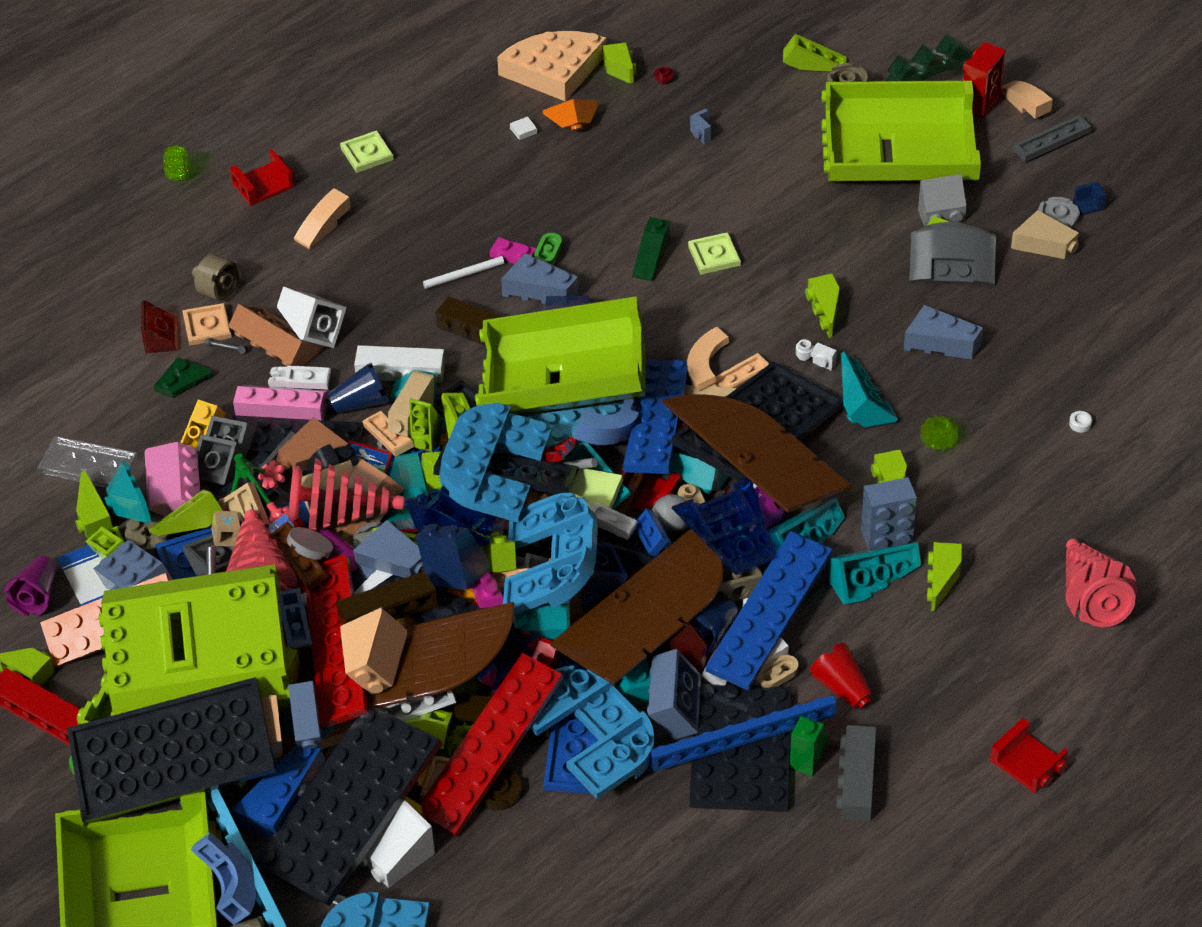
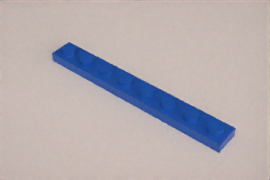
[651,695,836,772]

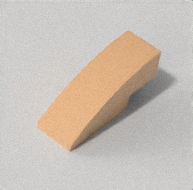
[1001,80,1053,119]
[294,188,351,249]

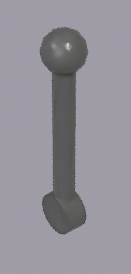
[204,338,247,354]

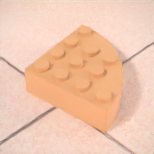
[497,31,606,101]

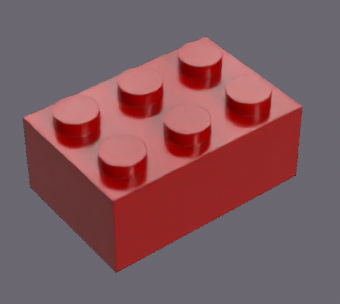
[962,42,1006,119]

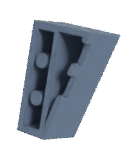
[501,253,579,304]
[904,305,983,359]

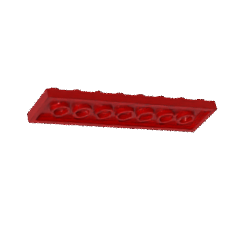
[305,554,368,729]
[419,653,564,837]

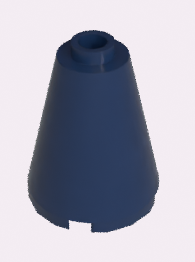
[326,362,389,413]
[677,598,738,655]

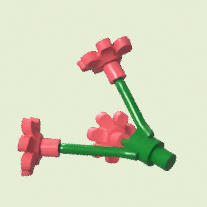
[217,454,289,523]

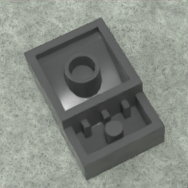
[196,416,257,486]
[183,535,234,576]

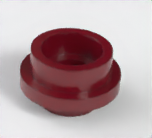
[654,67,674,85]

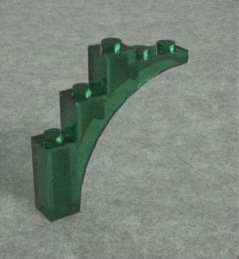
[885,34,975,81]

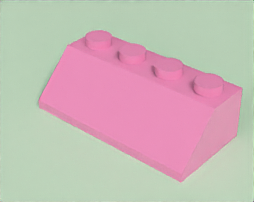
[233,385,330,420]
[145,442,200,517]

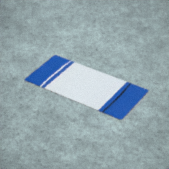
[57,546,108,606]

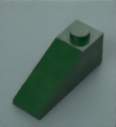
[632,217,670,282]

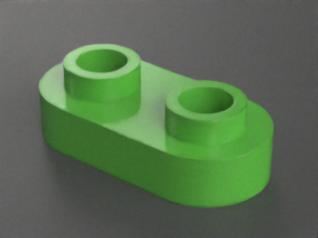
[534,233,562,265]

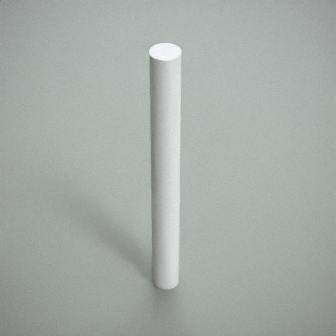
[423,256,504,289]

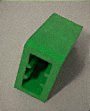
[790,716,831,776]

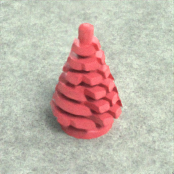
[288,458,406,530]
[226,510,297,591]
[1065,539,1138,628]

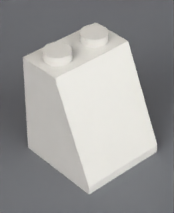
[277,287,347,348]
[360,800,435,888]

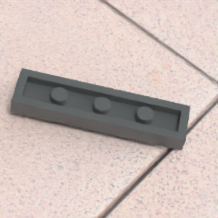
[1013,115,1091,162]

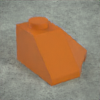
[543,99,599,131]

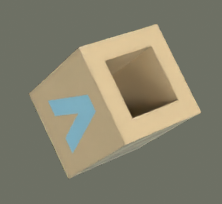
[211,511,240,547]

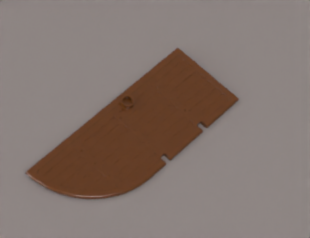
[662,394,852,513]
[551,526,723,685]
[307,602,514,708]

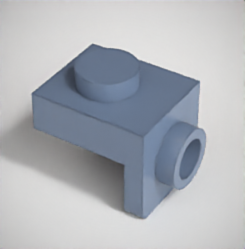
[690,109,711,144]

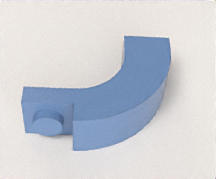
[573,398,639,445]
[191,832,256,925]

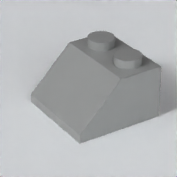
[918,174,966,226]

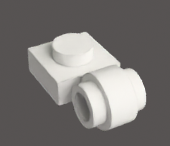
[796,339,837,371]

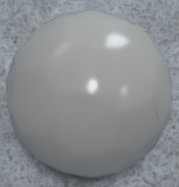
[652,494,692,535]

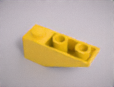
[181,400,226,449]

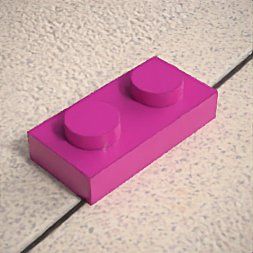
[490,237,536,264]
[471,572,504,608]

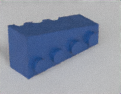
[231,744,326,839]

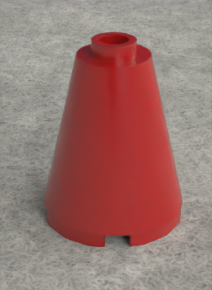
[809,642,873,709]

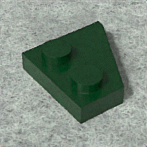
[154,357,213,398]

